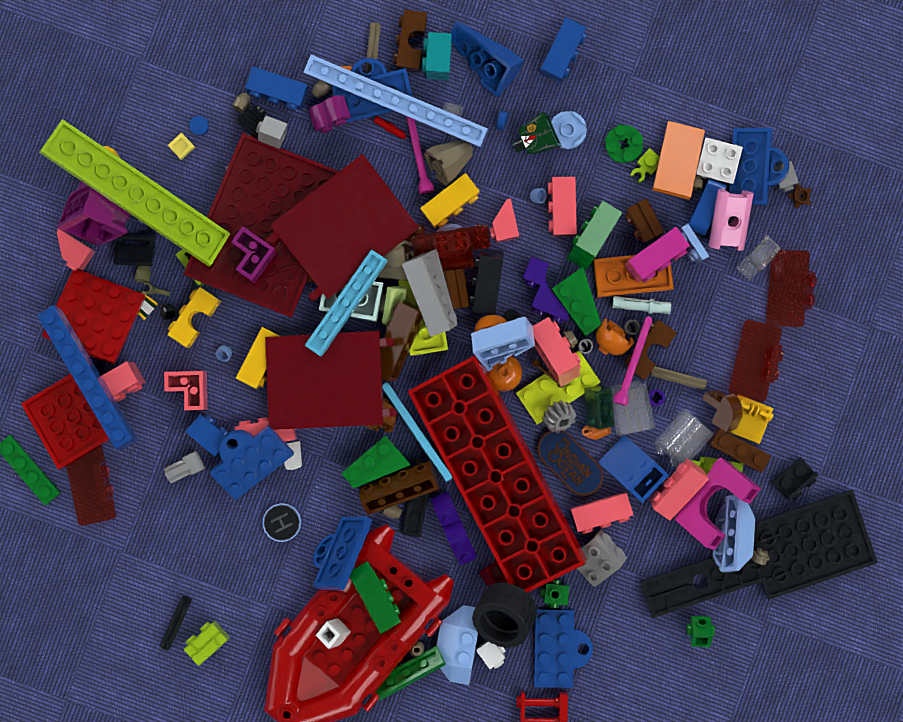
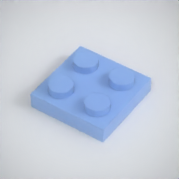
[679,224,709,264]

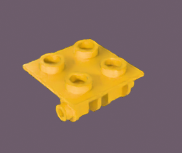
[729,394,774,444]

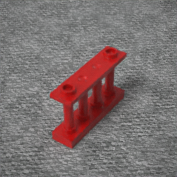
[516,690,568,722]

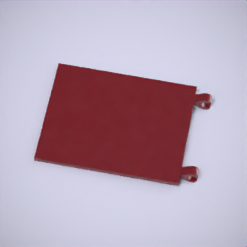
[265,154,419,301]
[265,331,397,430]

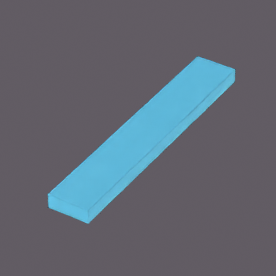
[305,249,388,357]
[382,382,452,483]

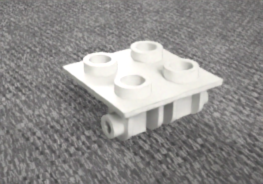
[696,138,743,184]

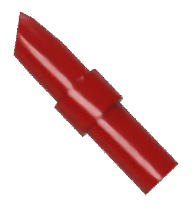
[374,116,406,140]

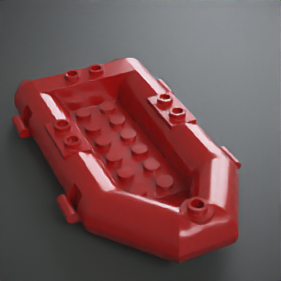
[264,524,454,722]

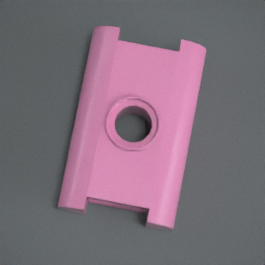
[709,189,754,251]

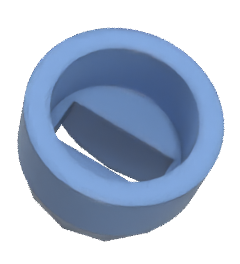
[530,188,547,204]
[215,345,232,362]

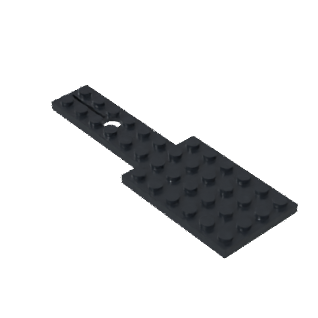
[639,489,878,618]

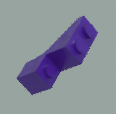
[522,256,569,324]
[431,492,477,566]

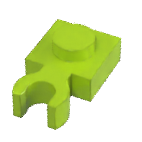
[630,148,659,183]

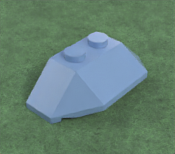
[713,495,755,572]
[437,605,478,685]

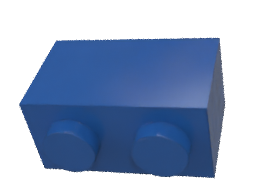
[185,414,232,457]

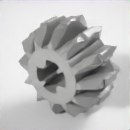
[542,400,577,434]

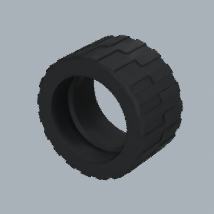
[472,582,537,648]

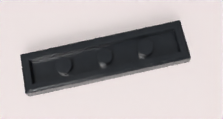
[402,458,434,538]

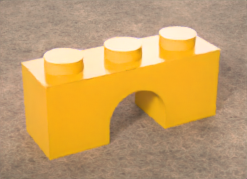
[167,287,221,348]

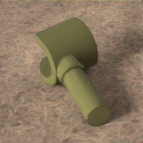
[142,283,170,296]

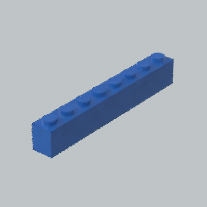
[37,305,138,450]

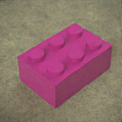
[624,227,690,283]

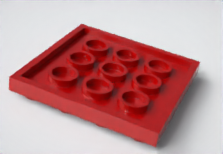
[42,269,146,365]
[21,374,110,470]

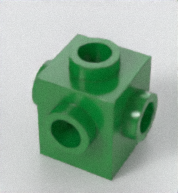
[540,579,569,608]
[686,616,715,647]

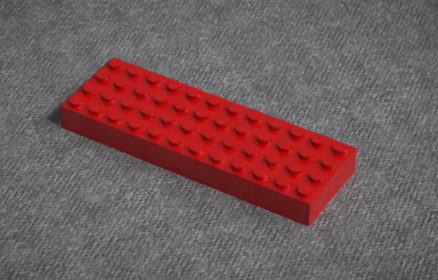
[408,355,587,593]

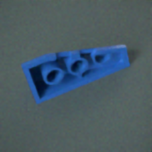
[450,21,524,97]

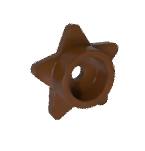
[788,184,812,208]

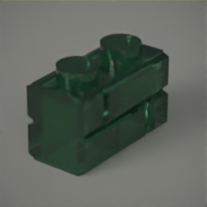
[585,385,615,429]

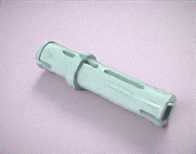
[612,296,671,315]

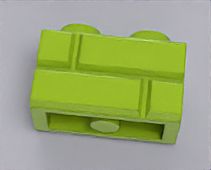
[184,621,230,666]

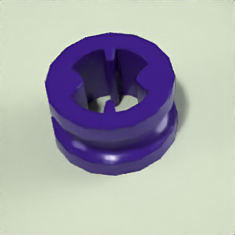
[647,389,665,407]

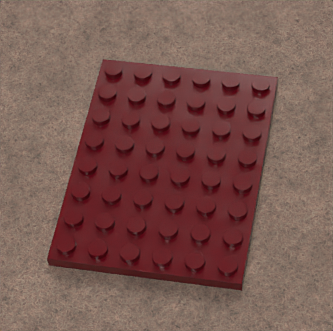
[183,133,339,318]

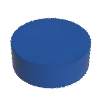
[496,111,509,131]
[189,116,209,136]

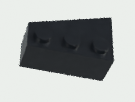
[469,248,504,315]

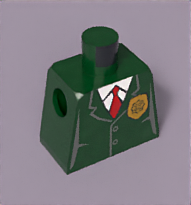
[513,112,562,155]

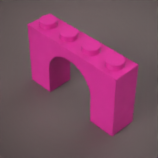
[674,458,761,550]

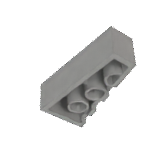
[402,249,457,336]

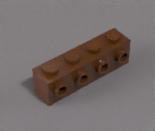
[381,301,423,382]
[359,461,439,515]

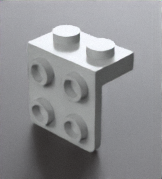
[577,529,627,586]

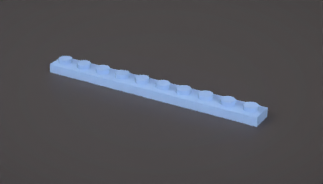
[304,55,488,147]

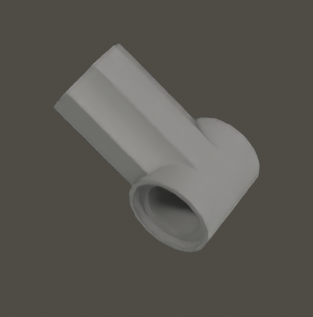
[164,451,205,483]

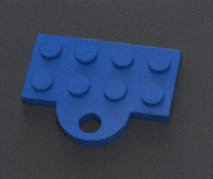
[332,58,413,123]
[729,128,790,206]
[210,425,294,500]
[313,517,373,591]
[534,609,593,688]

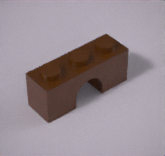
[393,9,427,73]
[624,320,678,381]
[708,428,771,473]

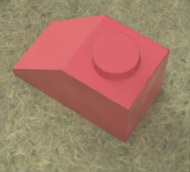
[489,198,519,243]
[57,229,96,271]

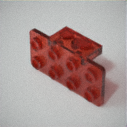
[411,224,491,271]
[766,250,817,327]
[728,320,784,402]
[66,445,117,526]

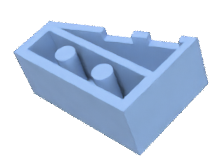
[471,316,535,372]

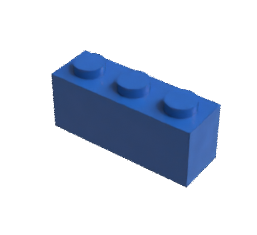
[540,18,587,82]
[245,66,309,111]

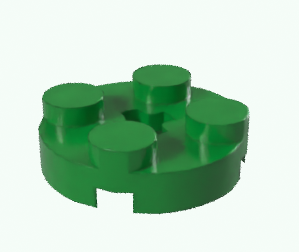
[605,125,643,164]

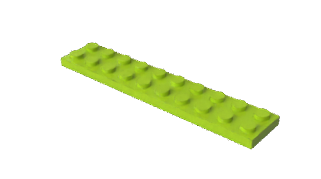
[39,119,230,266]

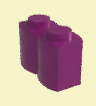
[308,95,351,134]

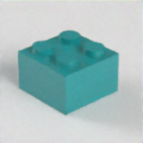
[422,32,452,81]

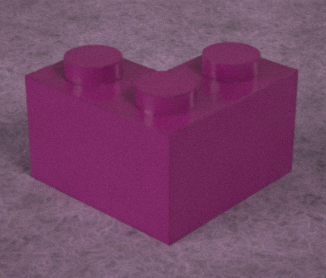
[231,226,277,284]

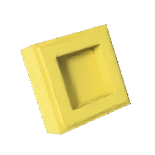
[168,132,196,160]

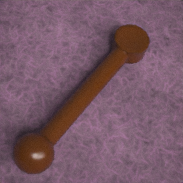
[532,360,565,388]

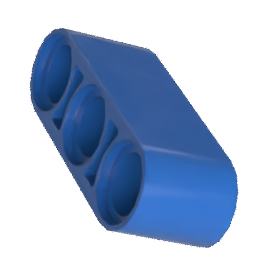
[688,178,727,235]

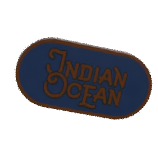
[537,430,603,496]

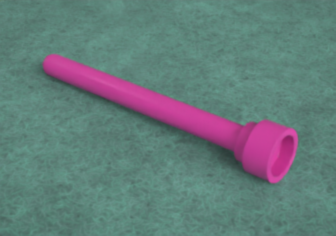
[406,116,434,194]
[613,316,652,406]

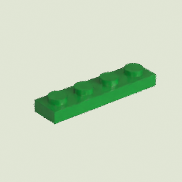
[0,435,61,505]
[376,646,446,701]

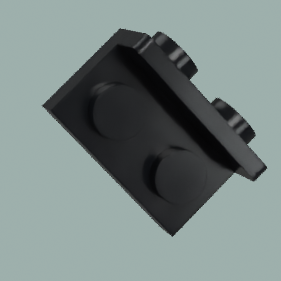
[771,457,818,500]

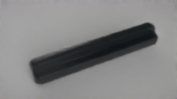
[160,595,192,651]

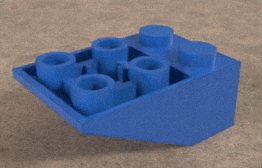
[598,435,669,503]

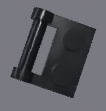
[113,232,156,266]

